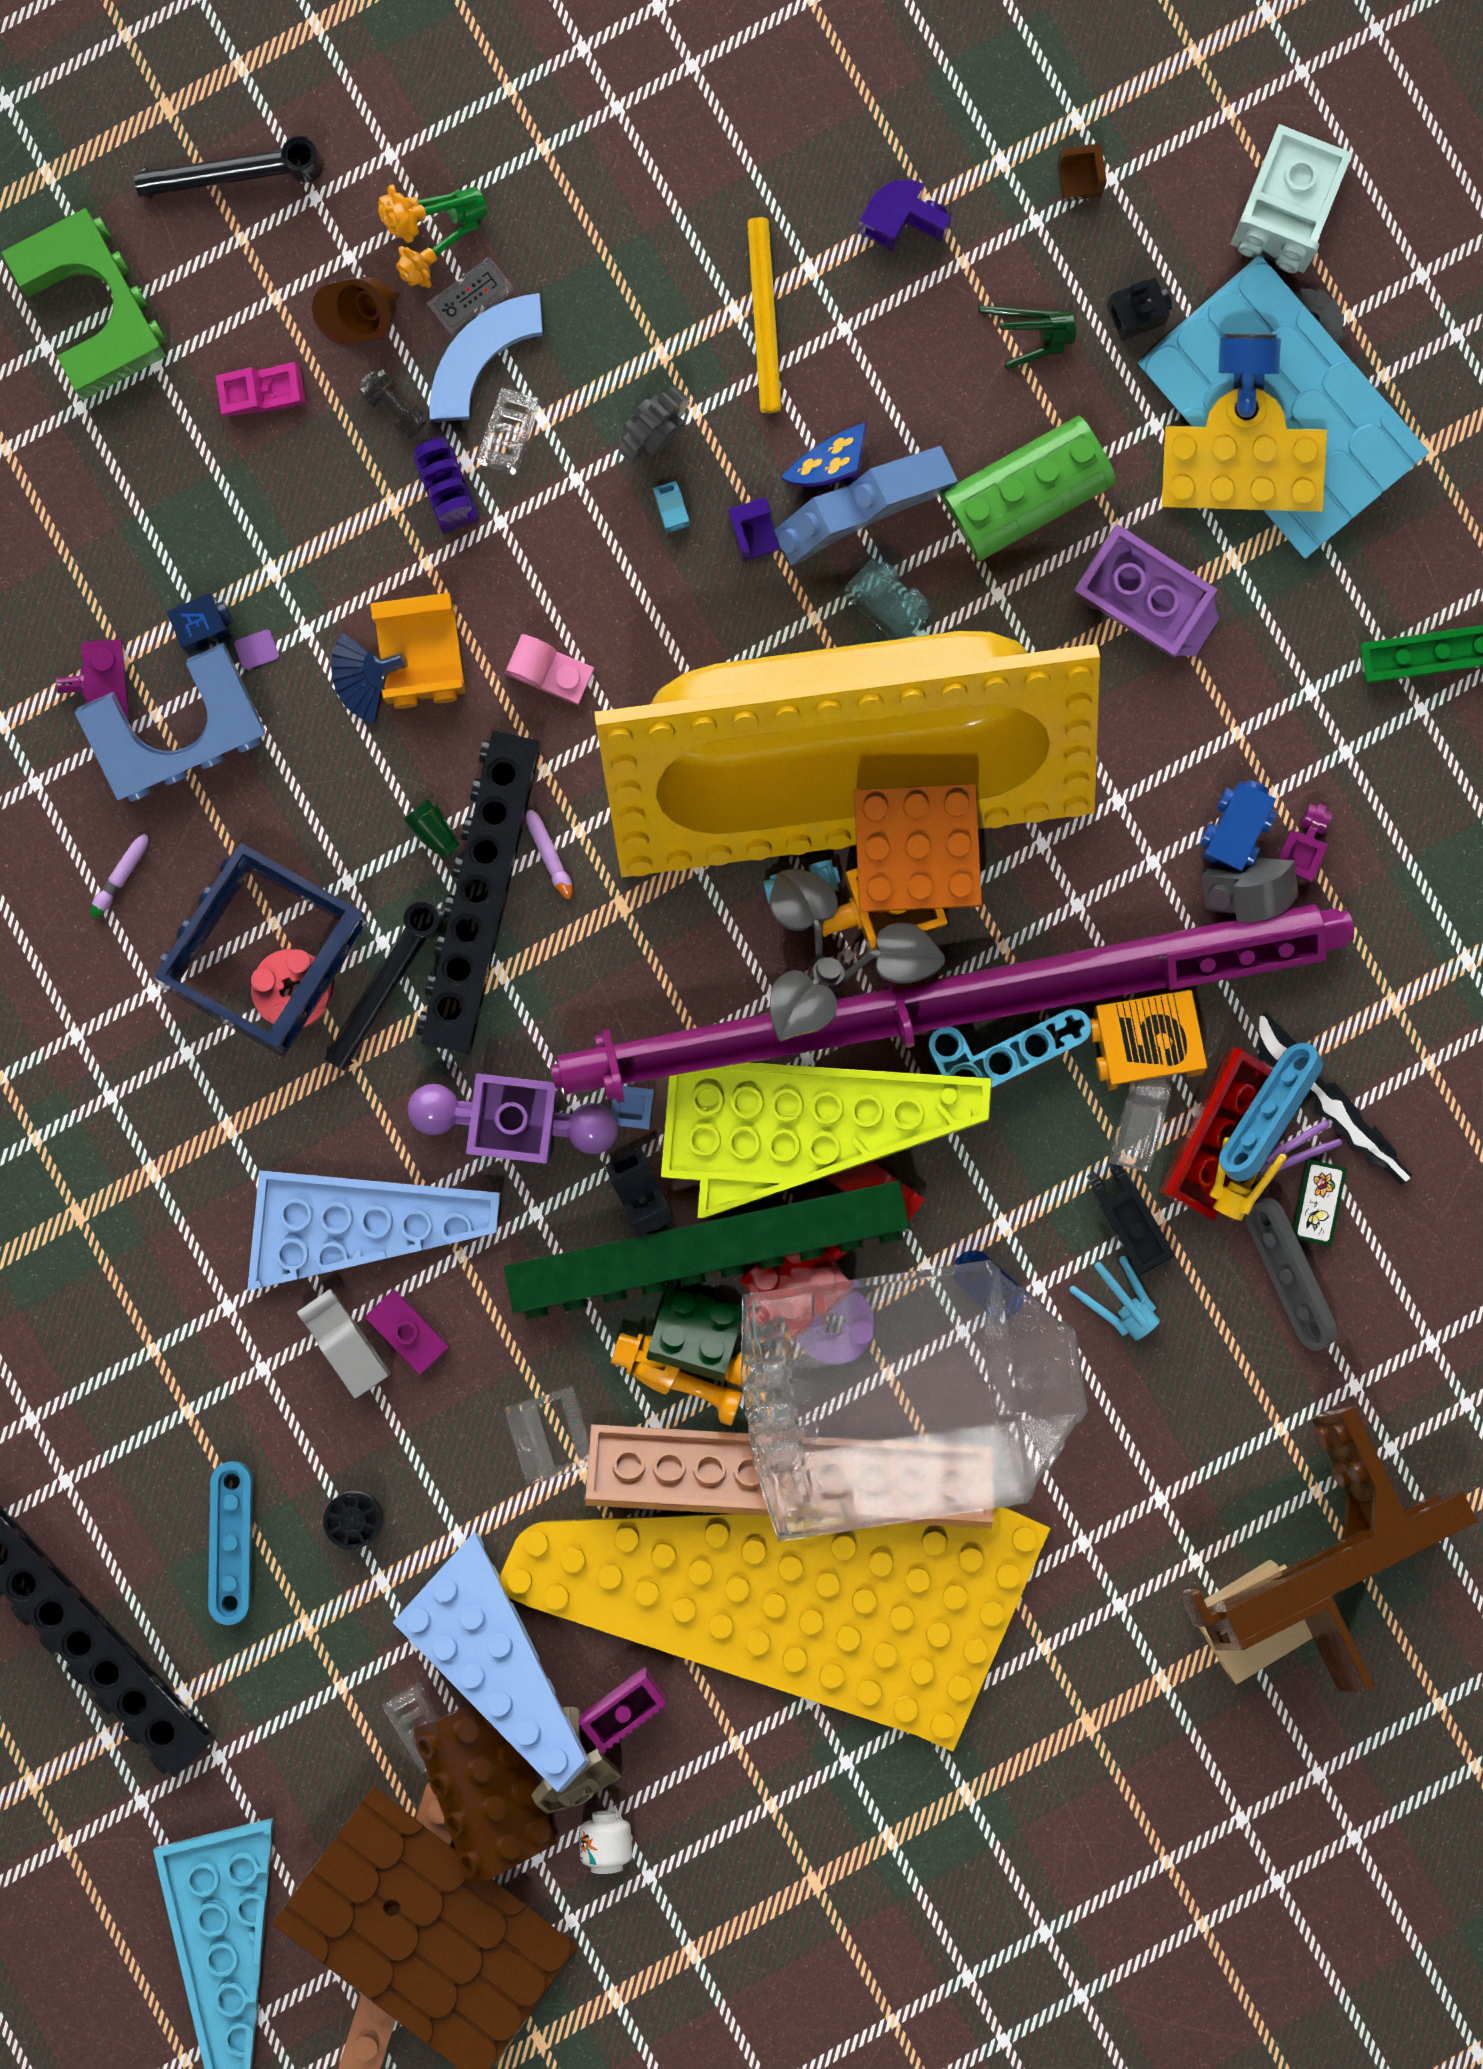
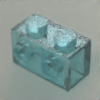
[843,558,931,640]

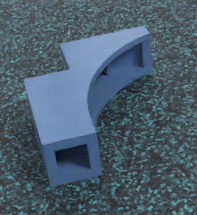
[774,446,958,565]

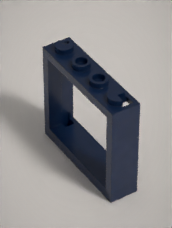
[154,843,369,1058]

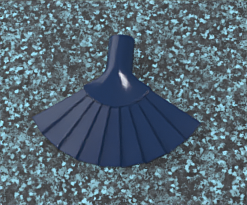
[331,632,408,723]

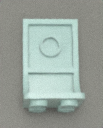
[1231,124,1352,273]

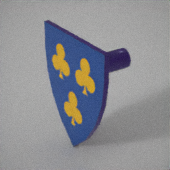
[781,423,867,490]

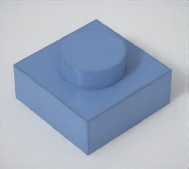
[611,1086,654,1130]

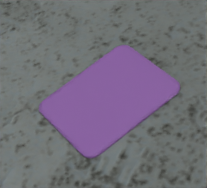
[234,629,279,670]

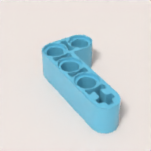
[927,1009,1091,1087]

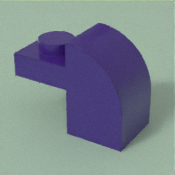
[858,180,952,251]

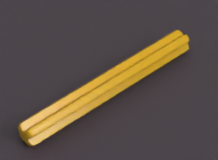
[748,217,781,413]

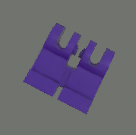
[413,438,479,534]

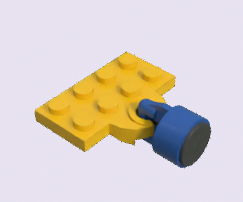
[1162,333,1327,512]

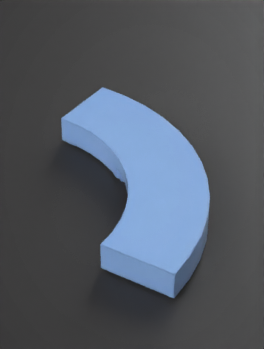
[430,293,543,422]

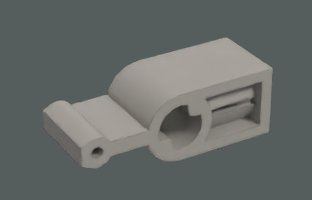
[297,1289,392,1399]

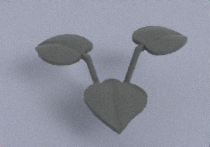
[769,869,945,1041]

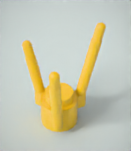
[1209,1137,1286,1221]

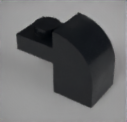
[605,1147,673,1237]

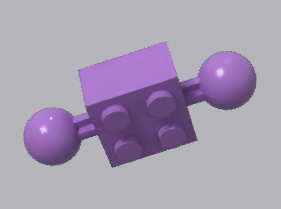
[407,1073,619,1164]

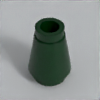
[404,799,460,860]

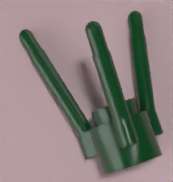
[978,305,1076,369]

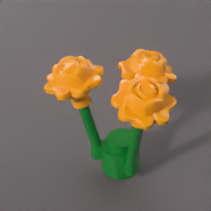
[378,185,487,288]

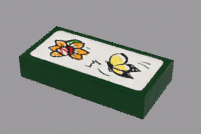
[1292,1159,1347,1246]

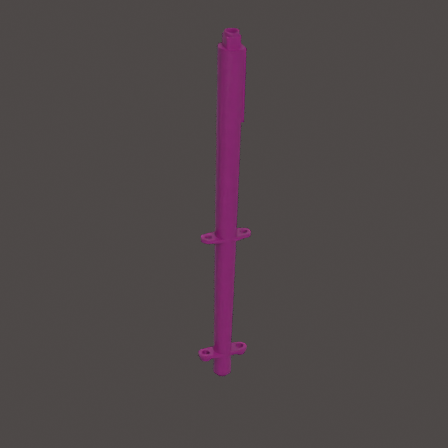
[551,904,1354,1103]

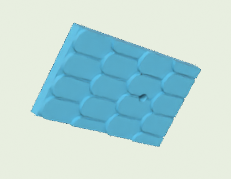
[1137,255,1430,559]

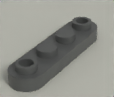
[1245,1197,1338,1351]

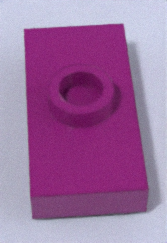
[365,1289,450,1375]

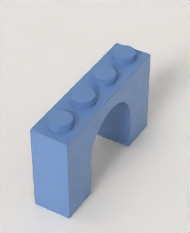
[75,642,265,802]

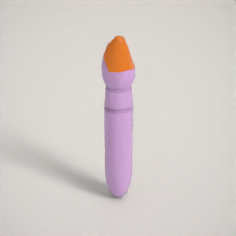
[526,809,573,899]

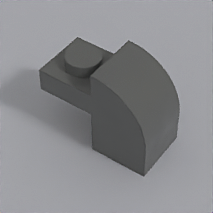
[1202,857,1299,923]

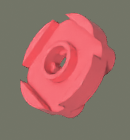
[251,949,333,1028]

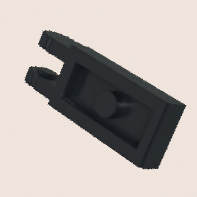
[1087,1160,1175,1276]

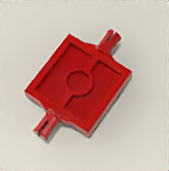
[740,1246,854,1341]

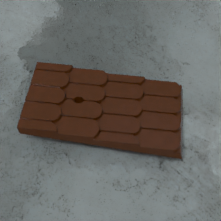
[271,1786,578,2069]

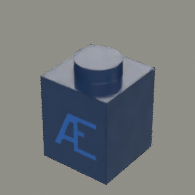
[166,593,234,654]

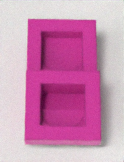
[215,362,306,416]

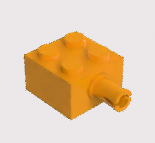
[820,868,948,951]

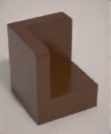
[1057,143,1107,202]

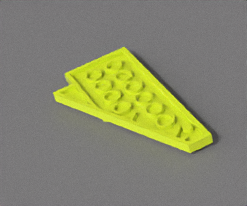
[661,1062,992,1219]

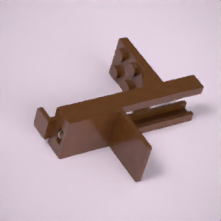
[1179,1406,1478,1692]

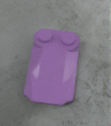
[1073,524,1220,657]

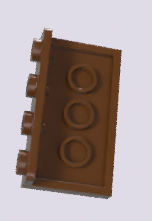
[414,1703,557,1882]

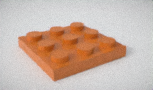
[853,784,982,913]

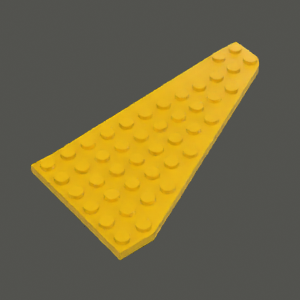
[500,1502,1051,1752]

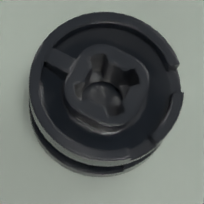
[323,1490,383,1550]

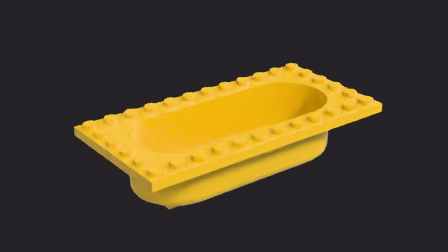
[594,631,1100,878]

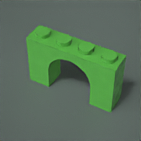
[1,208,167,400]

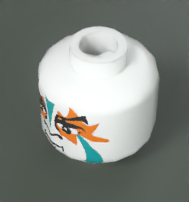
[579,1811,632,1874]

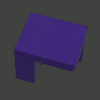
[728,497,779,562]

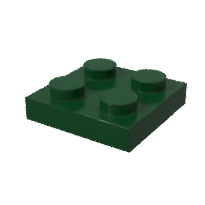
[646,1284,745,1382]

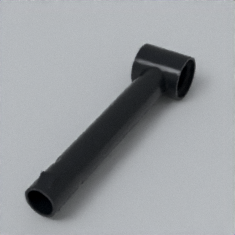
[134,136,323,199]
[324,901,445,1071]

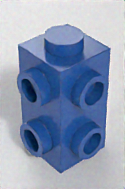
[1199,780,1277,872]

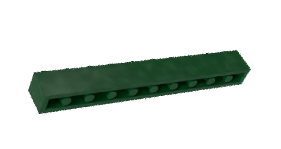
[503,1181,912,1320]

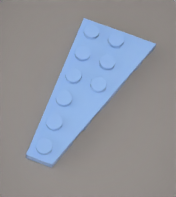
[247,1170,501,1291]
[393,1532,590,1793]

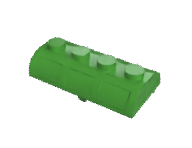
[939,415,1117,562]

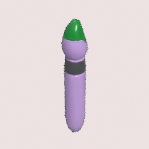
[90,834,149,918]

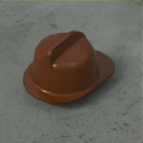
[312,277,400,344]

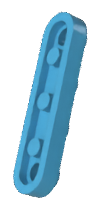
[1219,1043,1323,1181]
[208,1461,253,1625]

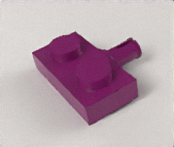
[56,639,130,720]

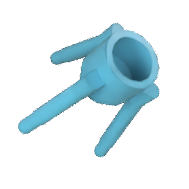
[1069,1256,1160,1341]

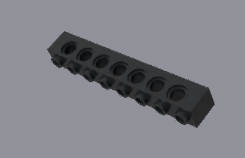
[416,730,542,1055]
[0,1505,216,1778]

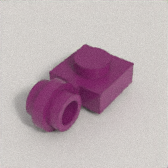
[1277,803,1332,882]

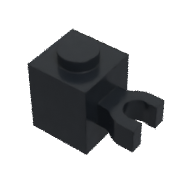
[1107,277,1172,341]

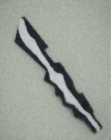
[1258,1013,1413,1185]

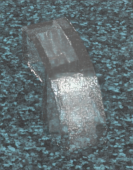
[1110,1075,1173,1172]

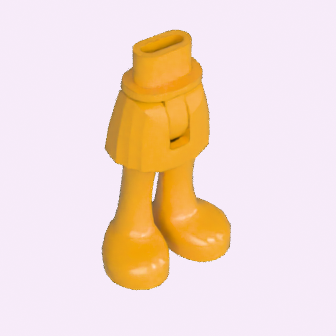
[611,1333,755,1426]

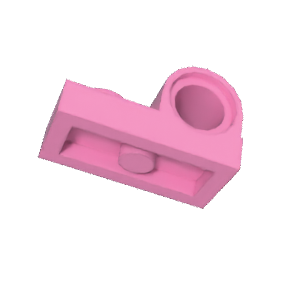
[505,634,595,706]

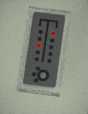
[427,256,514,338]

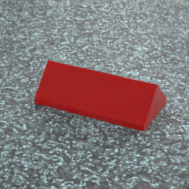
[1158,1047,1272,1220]

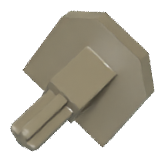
[531,1707,622,1814]

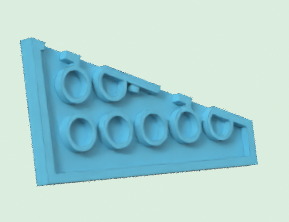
[153,1818,274,2069]

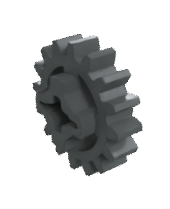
[618,386,690,464]

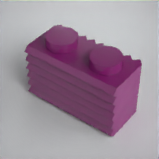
[578,1667,667,1753]

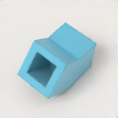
[652,481,690,533]

